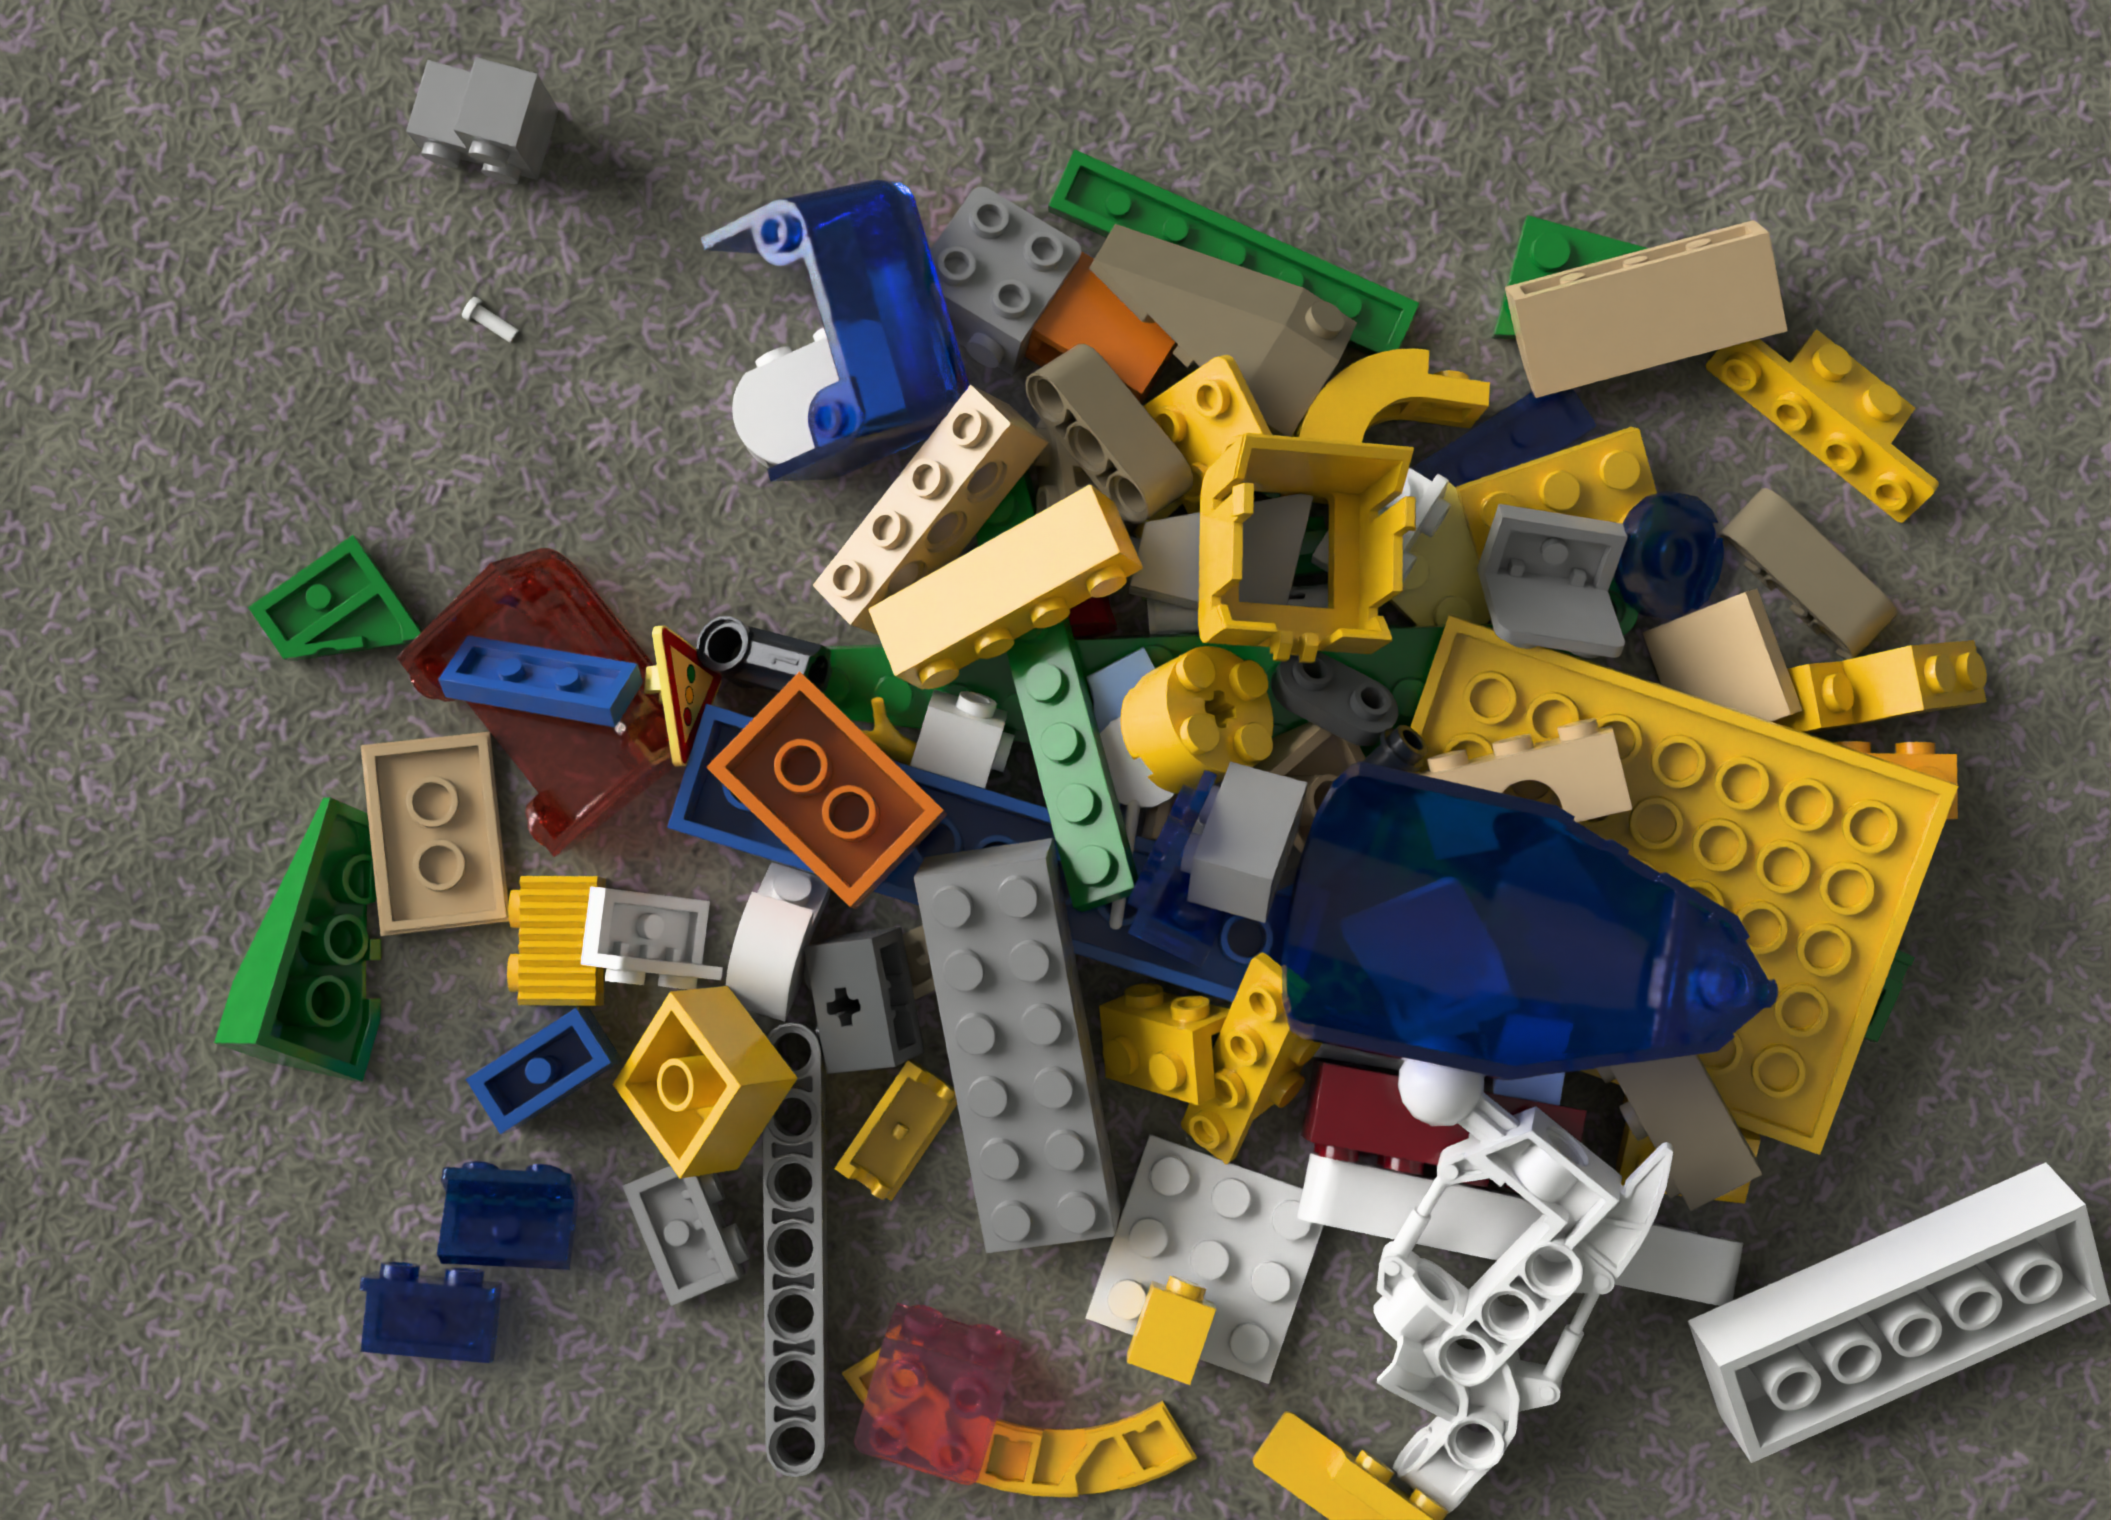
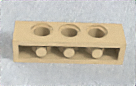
[813,385,1049,635]

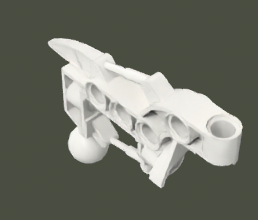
[1374,1041,1674,1514]

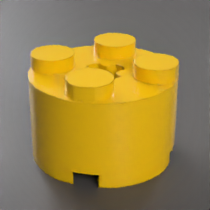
[1121,646,1273,795]

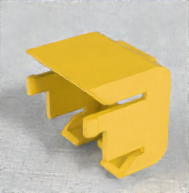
[1198,433,1416,663]

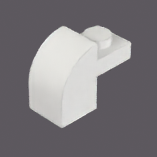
[726,862,831,1022]

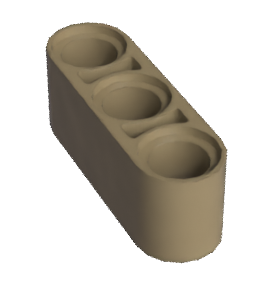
[1025,344,1193,524]
[1717,488,1898,660]

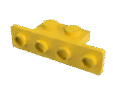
[1705,329,1939,523]
[1181,952,1331,1165]
[1252,1411,1449,1520]

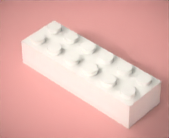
[1688,1162,2111,1463]

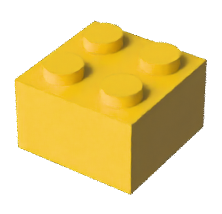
[612,986,798,1179]

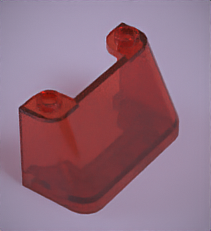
[396,548,675,857]

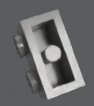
[1181,761,1307,923]

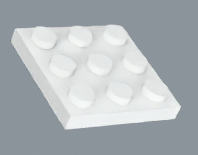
[1086,1134,1323,1384]

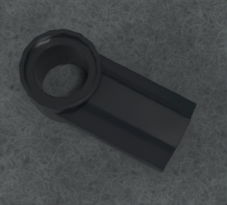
[696,616,833,693]

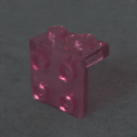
[854,1303,1019,1485]

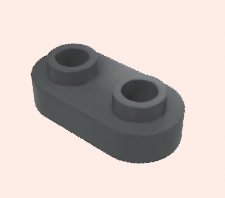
[1271,651,1398,746]

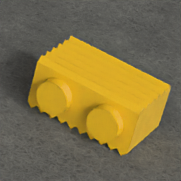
[507,876,606,1006]

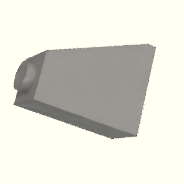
[1129,493,1314,610]

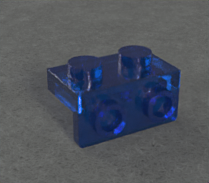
[437,1161,578,1270]
[359,1262,502,1363]

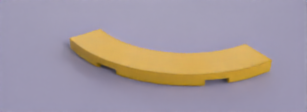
[842,1337,1197,1497]

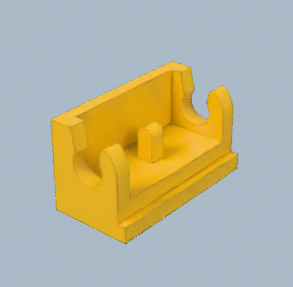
[834,1059,957,1201]

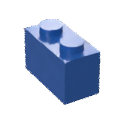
[466,1007,623,1134]

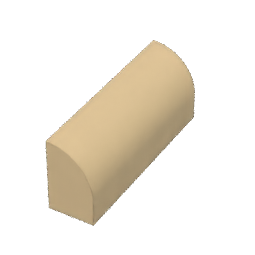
[1505,220,1788,398]

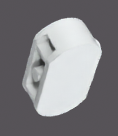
[732,320,920,475]

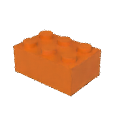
[706,671,947,909]

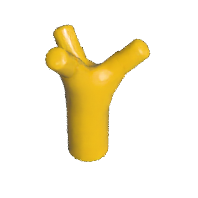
[861,697,922,770]

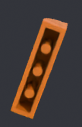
[1025,251,1178,405]

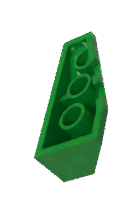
[214,797,381,1082]

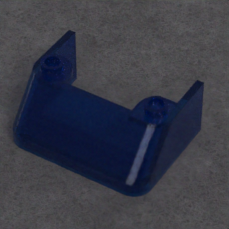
[701,180,970,482]

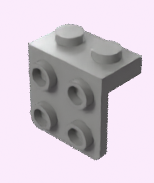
[905,187,1081,375]
[1477,504,1627,658]

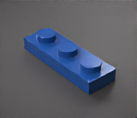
[438,635,643,727]

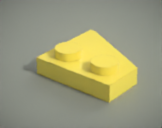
[1389,482,1491,626]

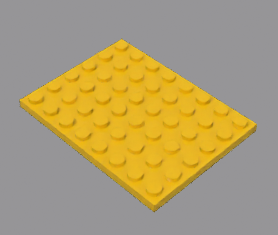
[1325,614,1959,1155]

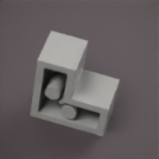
[406,57,559,184]

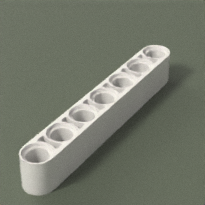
[1297,1153,1743,1306]

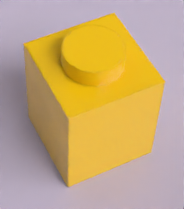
[1126,1275,1216,1385]

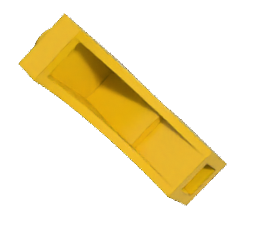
[1772,640,1987,734]

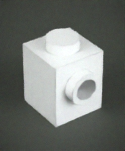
[910,689,1014,789]

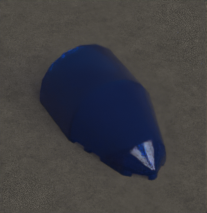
[1282,761,1778,1080]

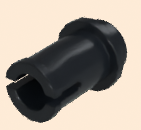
[1346,725,1428,805]

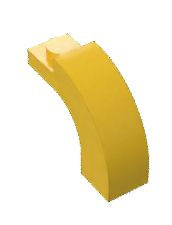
[1281,348,1490,505]

